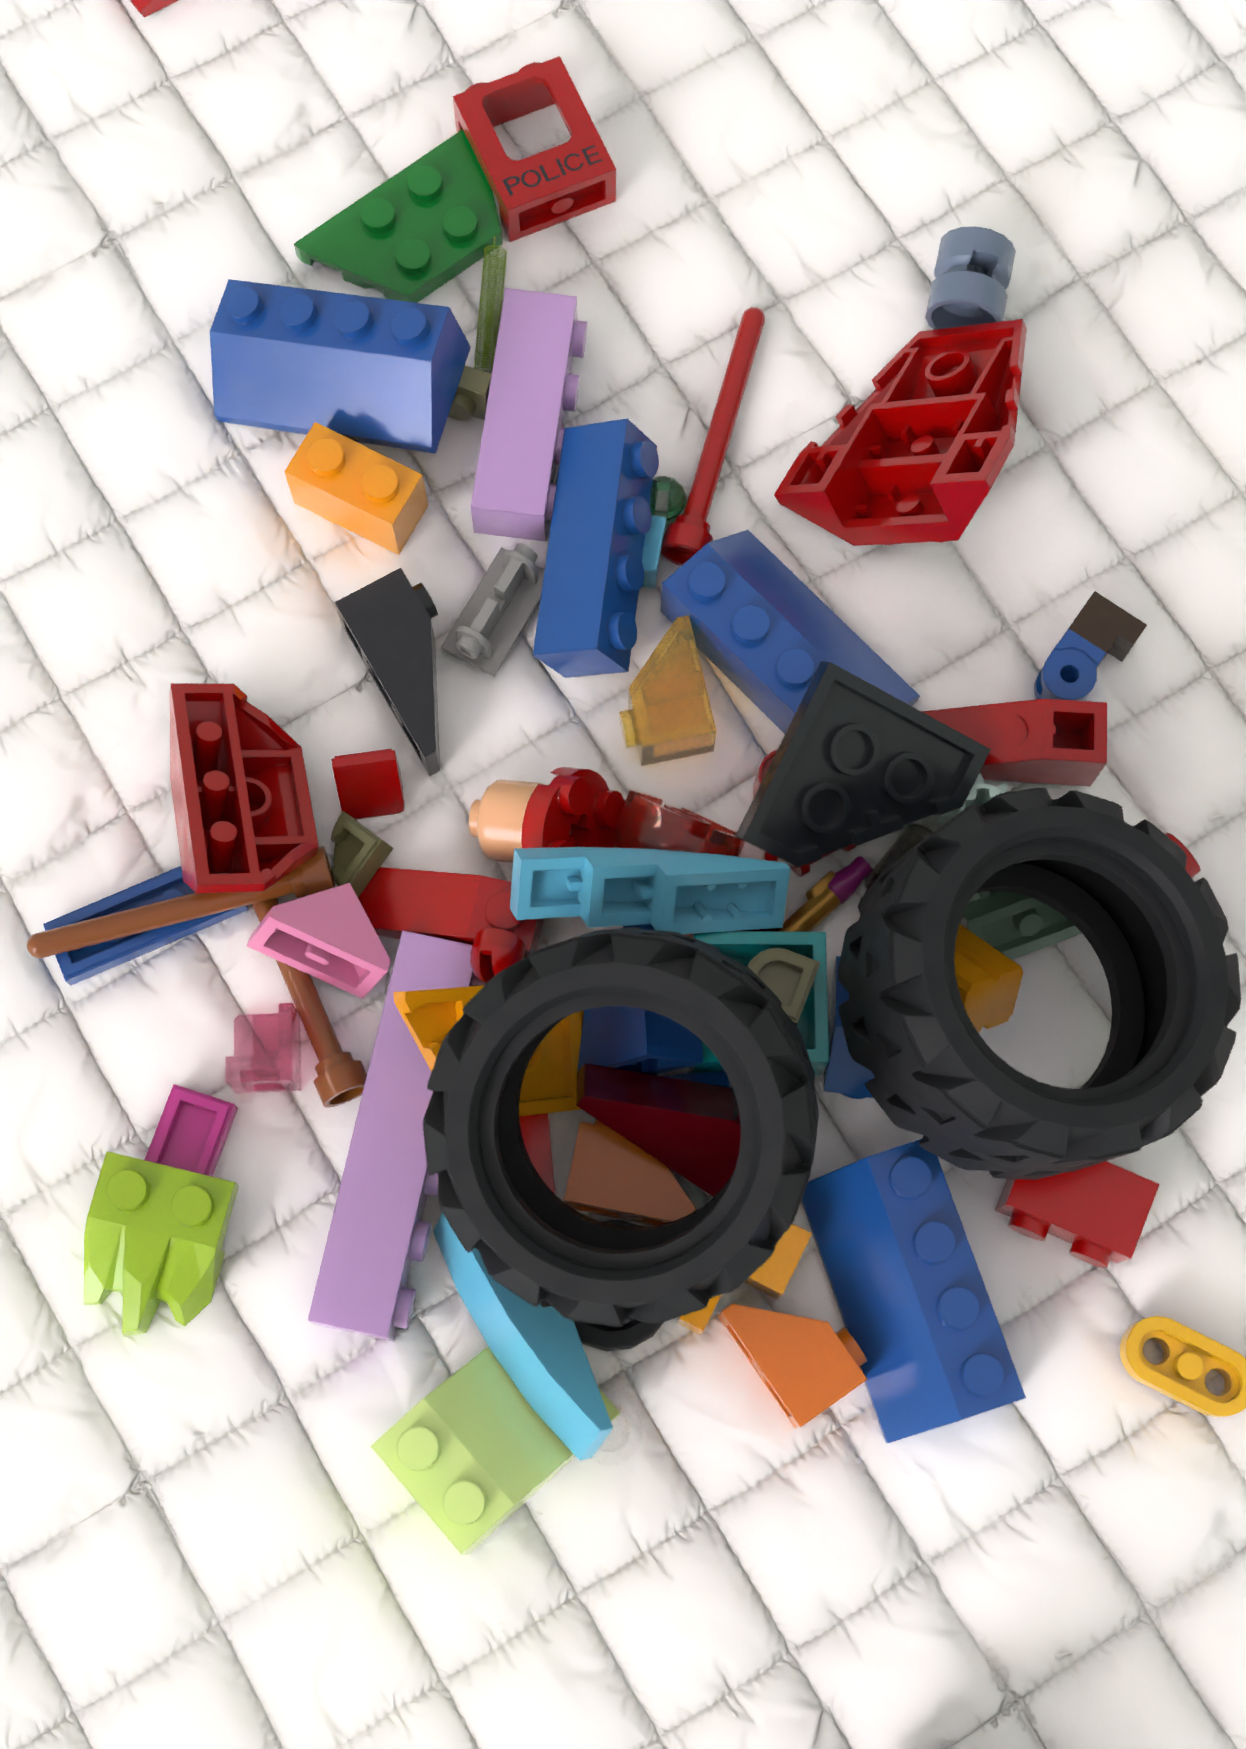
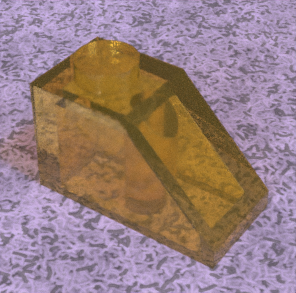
[619,615,717,766]

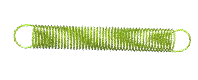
[474,237,507,373]

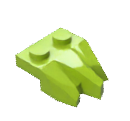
[84,1151,239,1337]

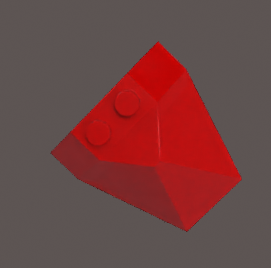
[774,319,1027,546]

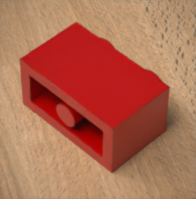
[995,1161,1160,1268]

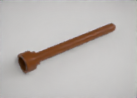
[27,846,335,958]
[252,898,367,1108]

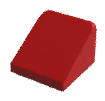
[331,748,405,819]

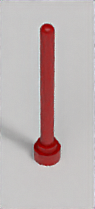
[661,307,765,566]

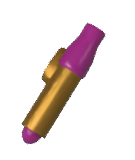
[778,856,873,932]

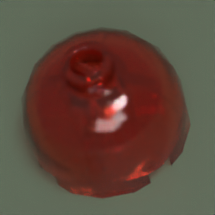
[615,789,745,857]

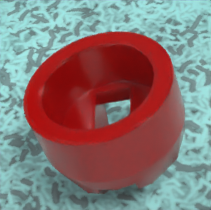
[470,928,526,984]

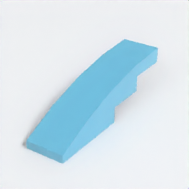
[510,847,791,934]
[433,1213,613,1461]

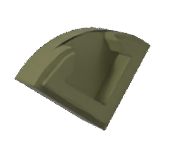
[331,811,394,897]

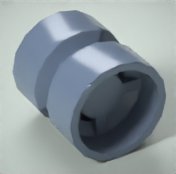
[925,226,1016,330]

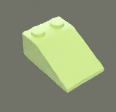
[370,1347,621,1555]

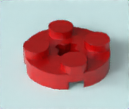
[521,767,625,848]

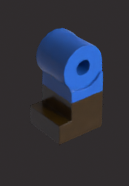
[1034,591,1147,701]

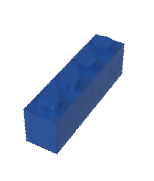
[533,418,659,678]

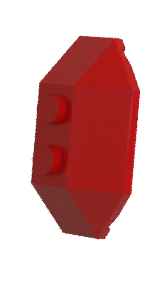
[169,683,319,893]

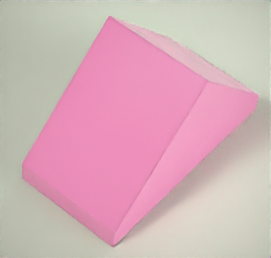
[247,883,391,999]

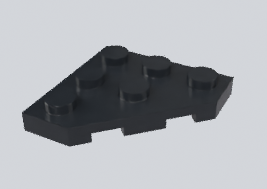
[735,661,991,867]

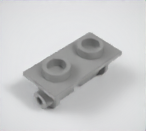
[441,543,545,677]

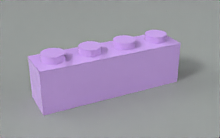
[471,288,587,542]

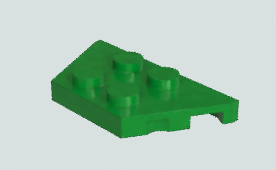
[294,129,502,303]

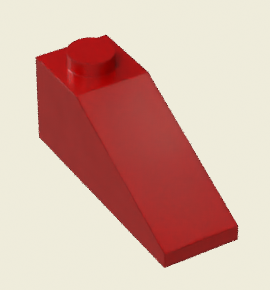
[358,867,544,958]

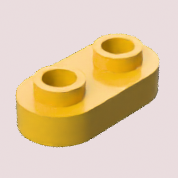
[1120,1316,1246,1417]

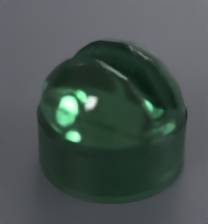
[650,476,686,528]

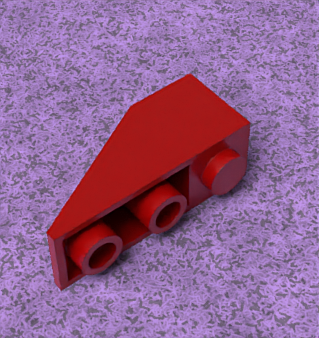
[921,699,1107,787]

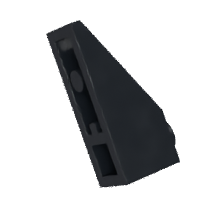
[335,568,440,777]

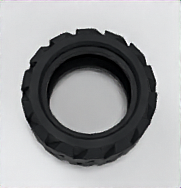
[838,787,1241,1180]
[423,927,819,1327]

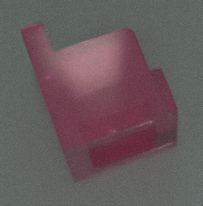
[225,1003,301,1094]

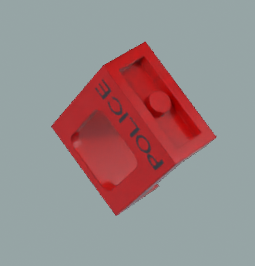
[452,56,616,242]

